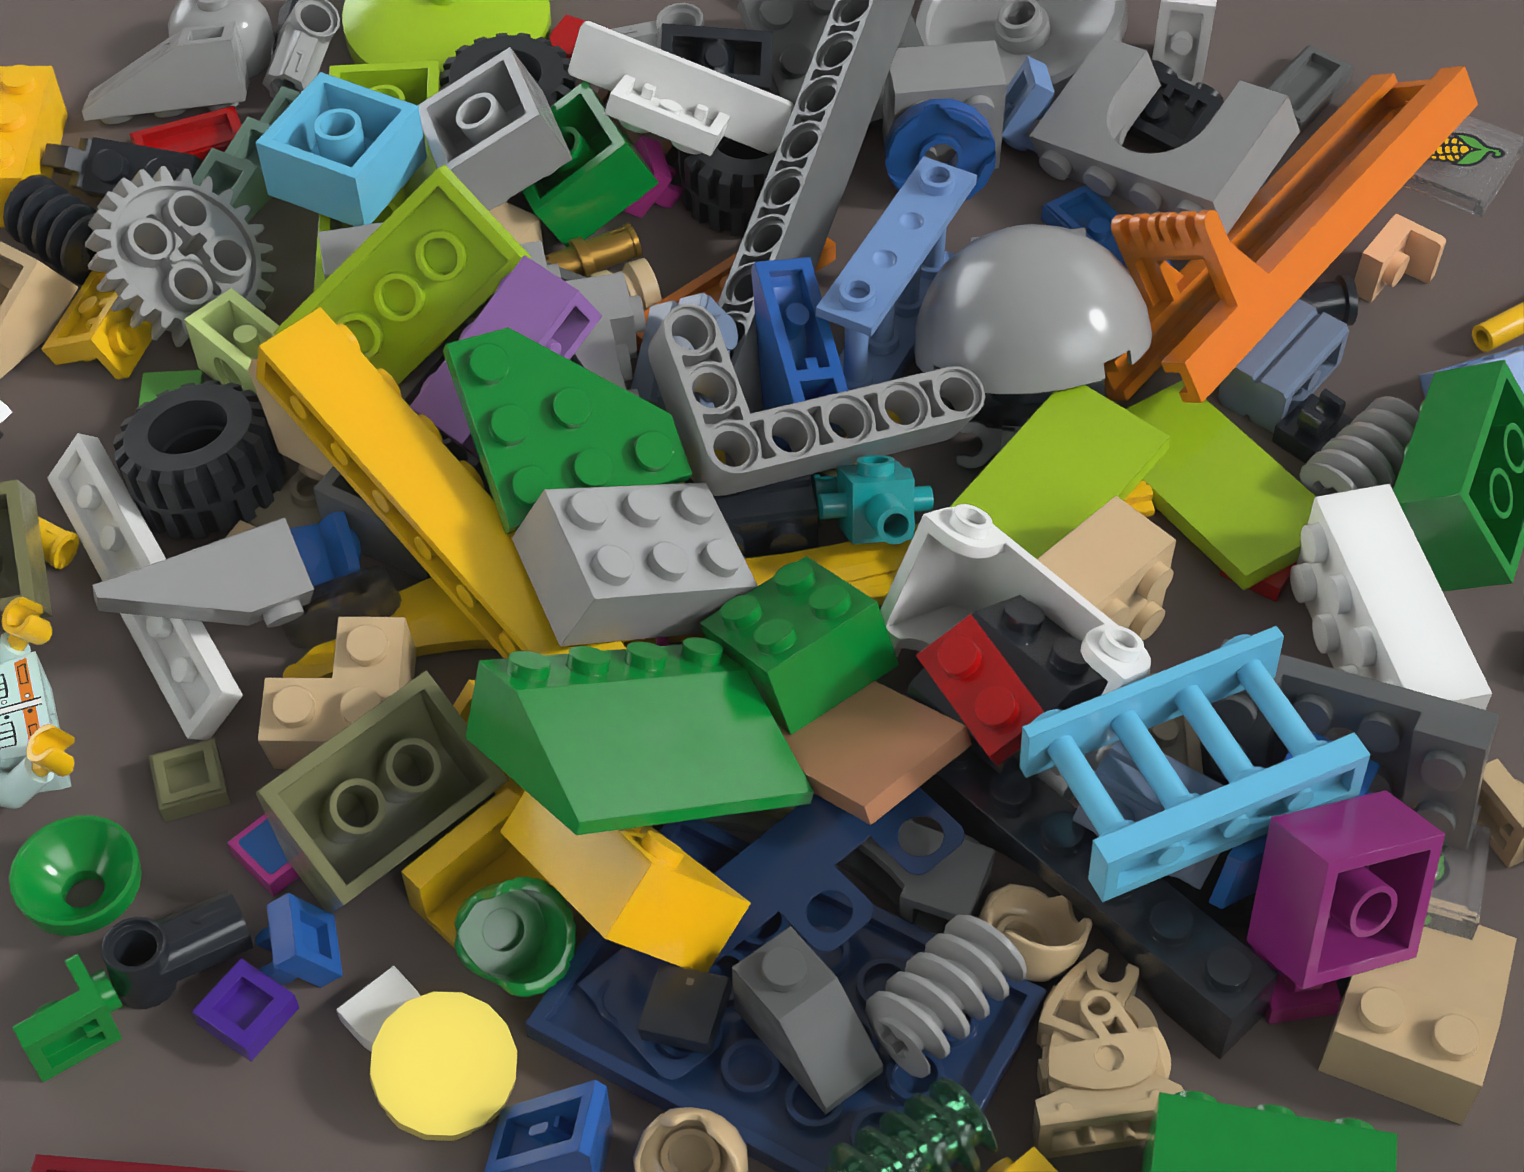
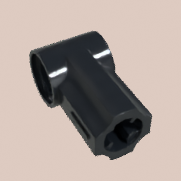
[101,890,254,1009]

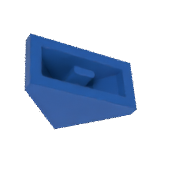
[484,1080,613,1172]

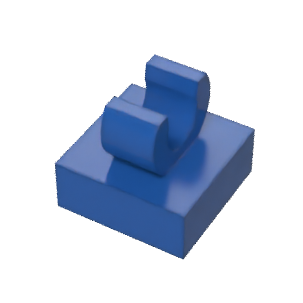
[255,893,343,988]

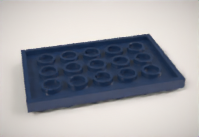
[525,819,1047,1172]

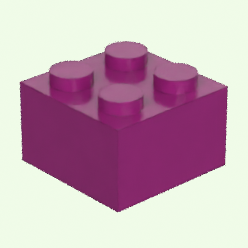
[1247,790,1445,989]

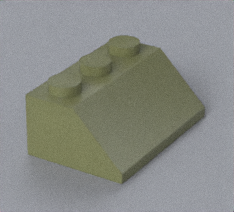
[256,670,509,913]

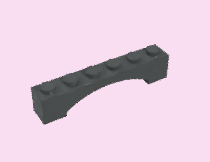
[651,805,995,935]

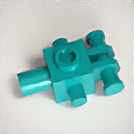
[810,455,934,544]

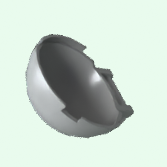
[914,224,1152,394]

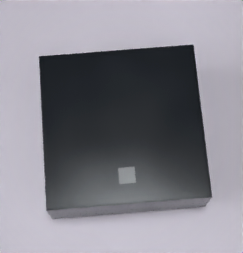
[637,963,732,1055]

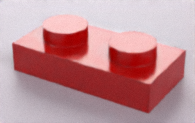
[916,614,1045,766]

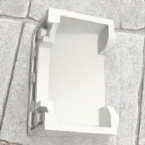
[880,504,1151,801]

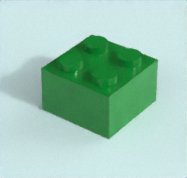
[522,81,659,247]
[700,556,899,735]

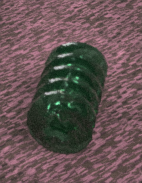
[825,1077,998,1172]

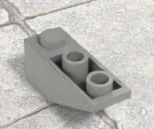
[82,21,250,124]

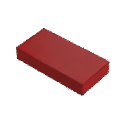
[129,106,242,163]

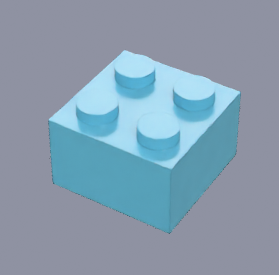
[255,72,427,226]

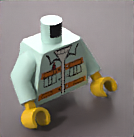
[0,597,75,809]

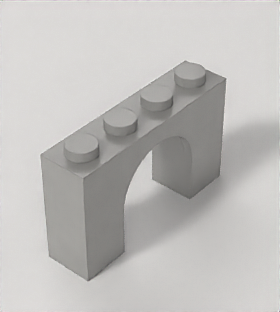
[1029,36,1300,234]

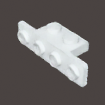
[568,21,794,156]

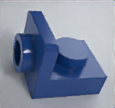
[289,511,361,592]

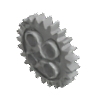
[85,166,276,347]

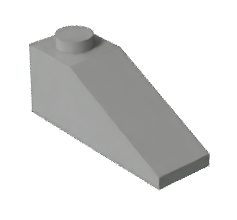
[92,517,314,628]

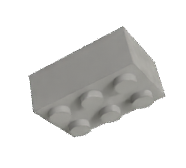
[512,482,758,646]

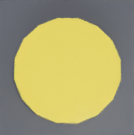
[370,991,517,1141]

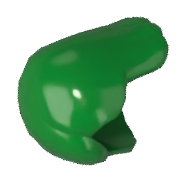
[454,876,576,997]

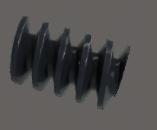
[3,175,97,285]

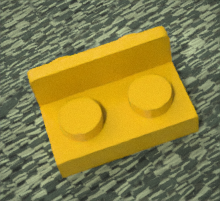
[41,270,152,380]

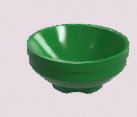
[9,815,142,936]

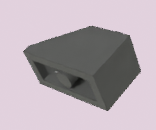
[732,926,884,1114]

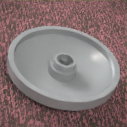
[916,0,1129,100]

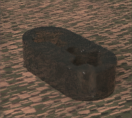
[280,566,402,649]

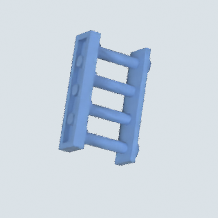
[816,156,977,390]

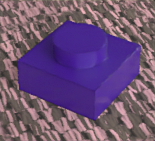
[192,958,299,1062]

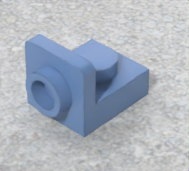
[1002,56,1055,153]

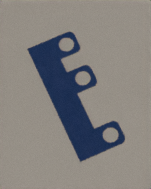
[578,787,965,1080]

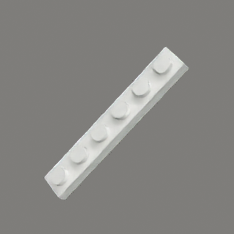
[47,433,243,741]

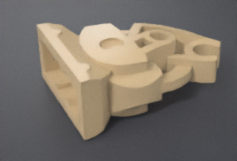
[1032,949,1184,1158]

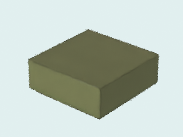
[149,738,231,822]

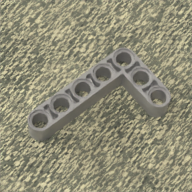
[648,304,985,496]

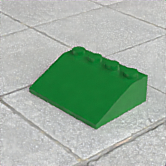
[465,637,814,836]

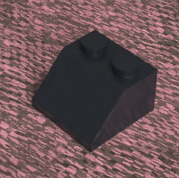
[906,595,1108,775]

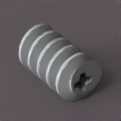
[1299,396,1419,497]
[865,915,1027,1078]

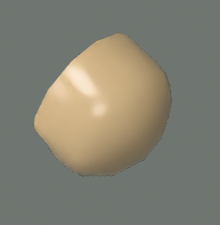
[978,883,1092,982]
[633,1107,749,1172]

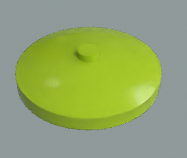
[342,0,552,72]

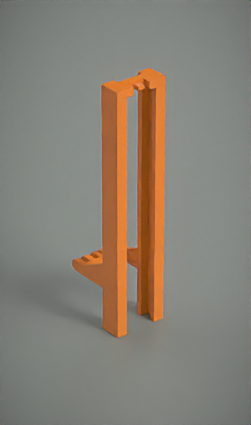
[1103,66,1478,403]

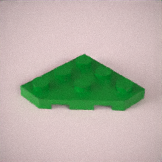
[443,327,692,534]

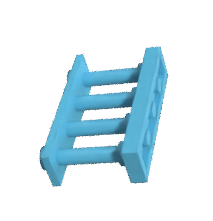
[1019,626,1371,902]

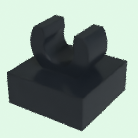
[1272,388,1353,464]

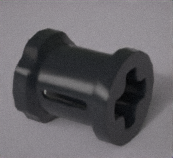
[1299,274,1358,326]

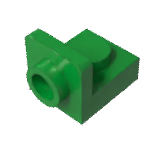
[12,954,123,1082]

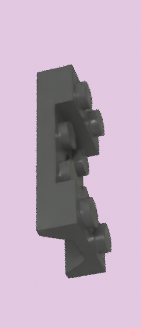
[1200,639,1500,851]

